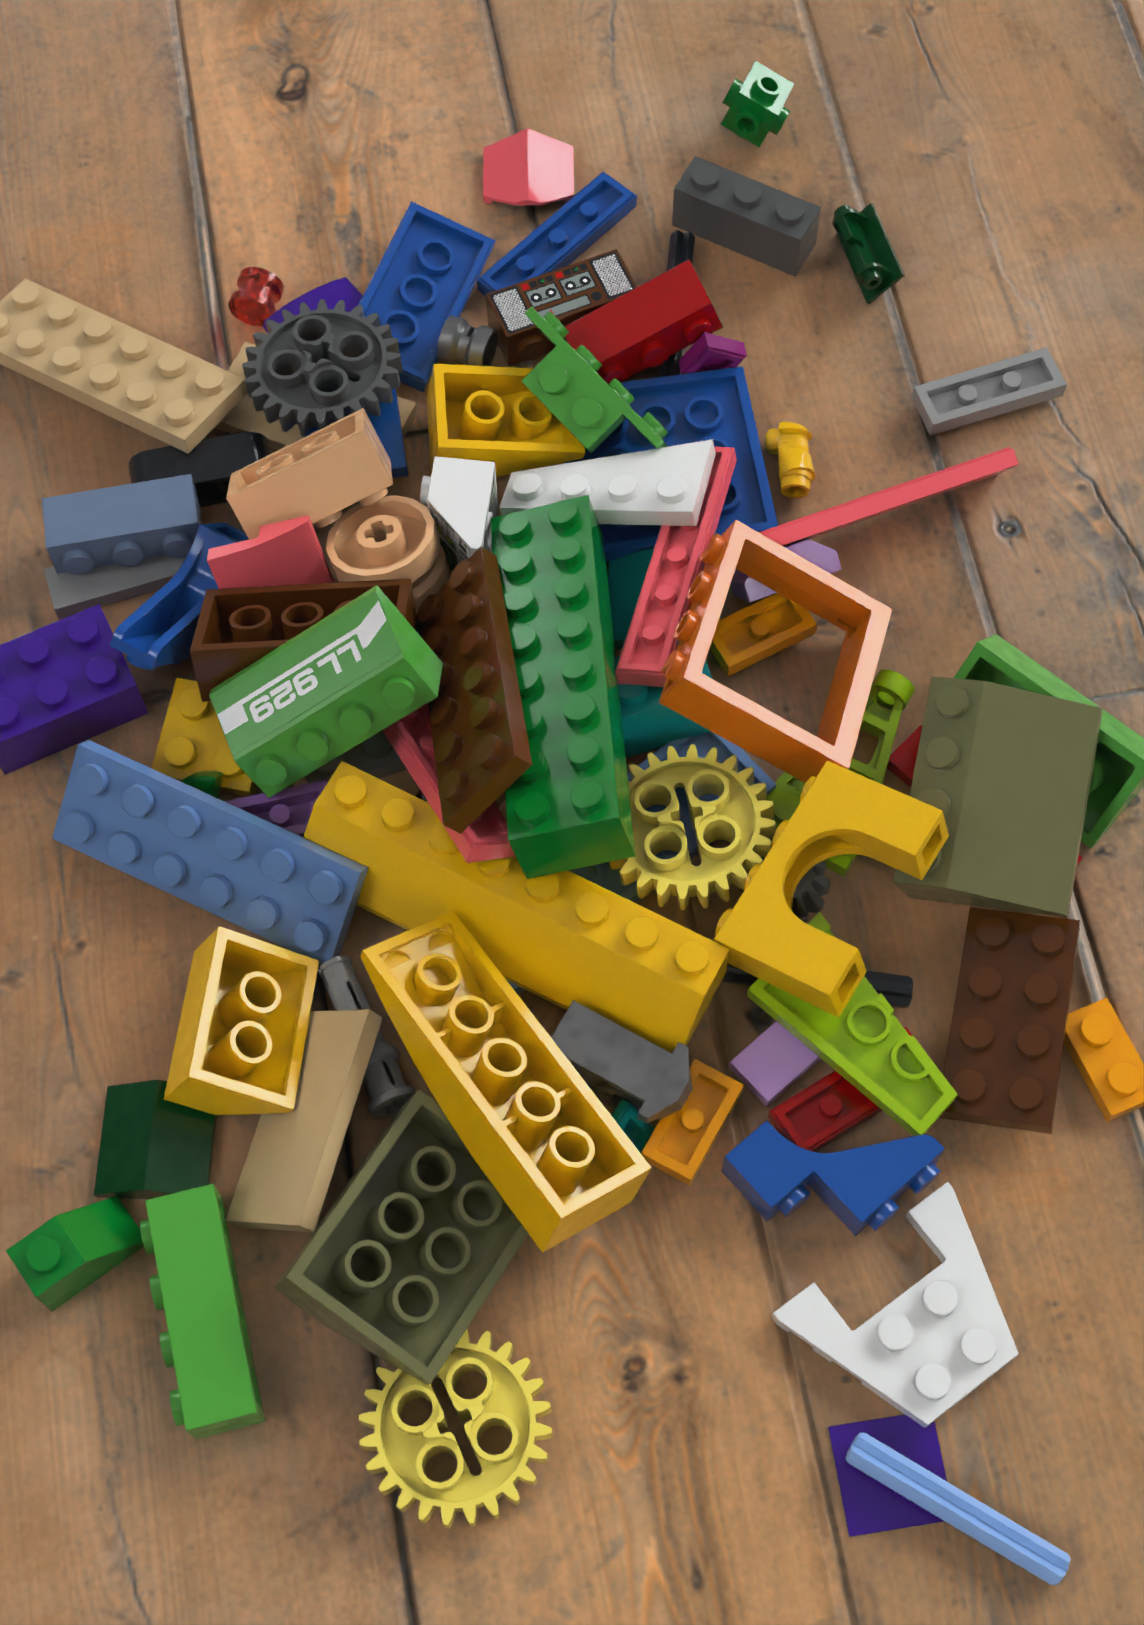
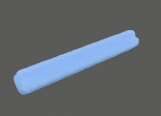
[846,1433,1071,1585]

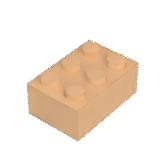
[226,408,393,540]

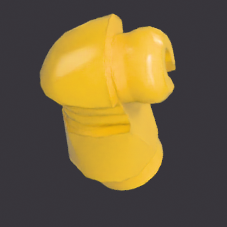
[765,421,815,498]

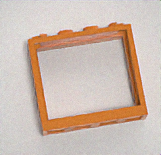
[659,520,892,783]

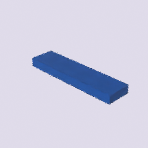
[477,171,637,296]

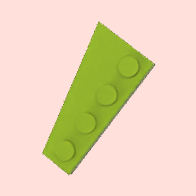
[747,911,958,1136]

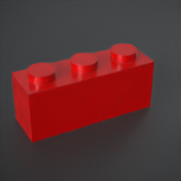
[565,259,723,384]

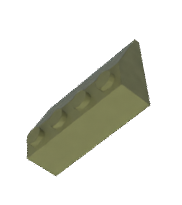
[893,677,1103,918]
[273,1089,528,1385]

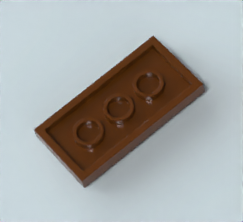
[939,907,1080,1134]

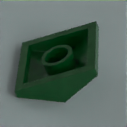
[94,1079,217,1199]

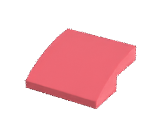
[207,515,335,589]

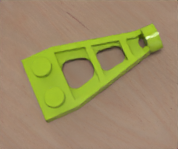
[766,669,915,877]

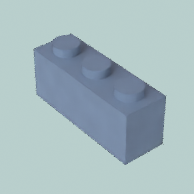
[42,474,203,575]

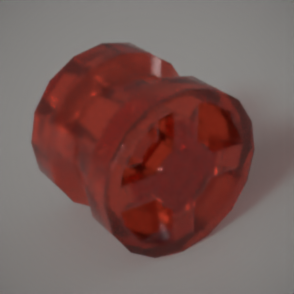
[228,267,284,327]

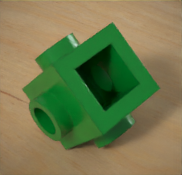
[721,60,794,147]

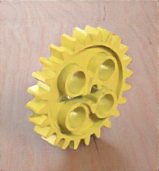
[609,744,776,910]
[359,1329,553,1529]

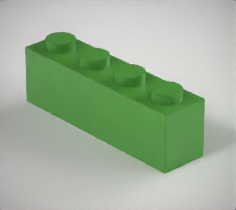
[140,1184,265,1440]

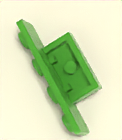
[522,306,668,453]

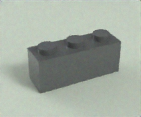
[672,156,821,277]

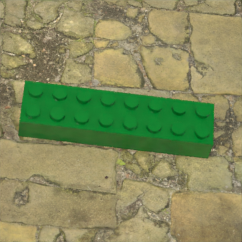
[490,495,635,879]

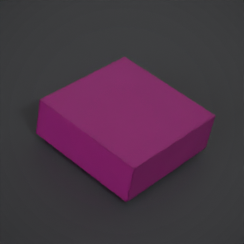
[678,332,747,374]

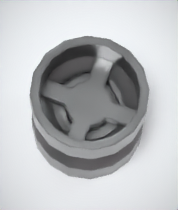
[437,315,499,366]

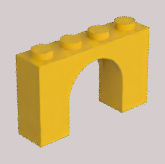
[714,761,949,1018]

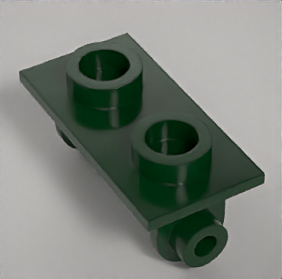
[832,203,905,304]

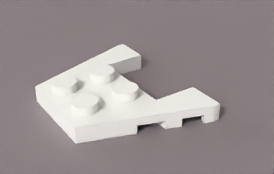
[771,1182,1019,1428]

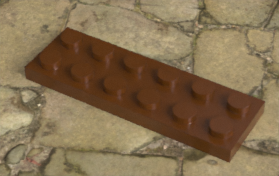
[417,546,532,834]

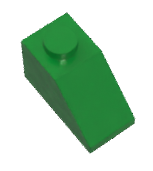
[5,1196,144,1312]

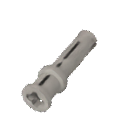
[318,956,416,1119]

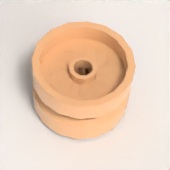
[326,495,451,614]

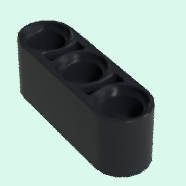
[129,432,271,508]

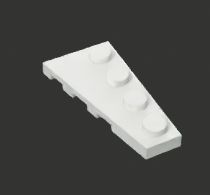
[499,439,716,526]

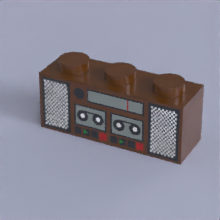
[486,249,637,366]

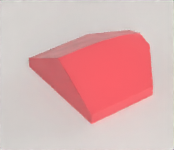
[483,128,574,206]

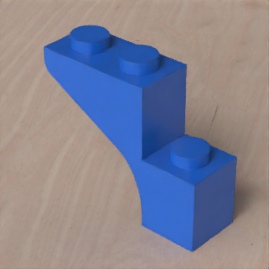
[109,522,249,670]
[722,1120,945,1236]

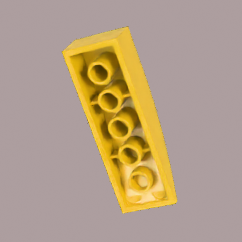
[360,911,651,1253]

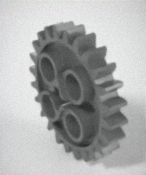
[242,299,403,437]

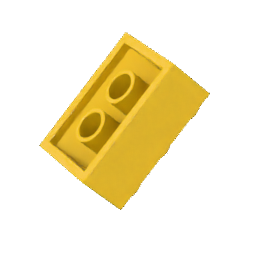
[164,926,319,1115]

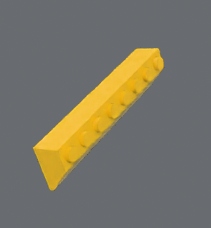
[303,761,730,1053]

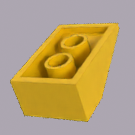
[426,364,585,477]

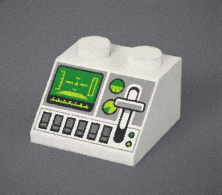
[420,456,499,572]

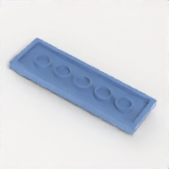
[52,740,369,965]

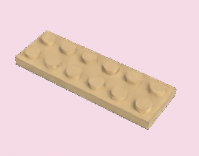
[0,278,248,454]

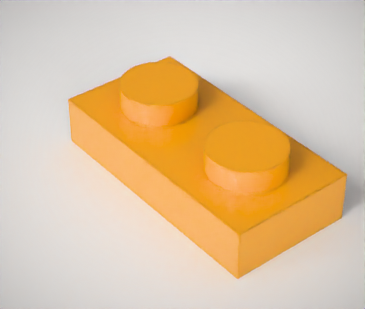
[710,593,817,676]
[1064,997,1144,1122]
[641,1059,744,1186]

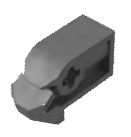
[551,1000,693,1123]

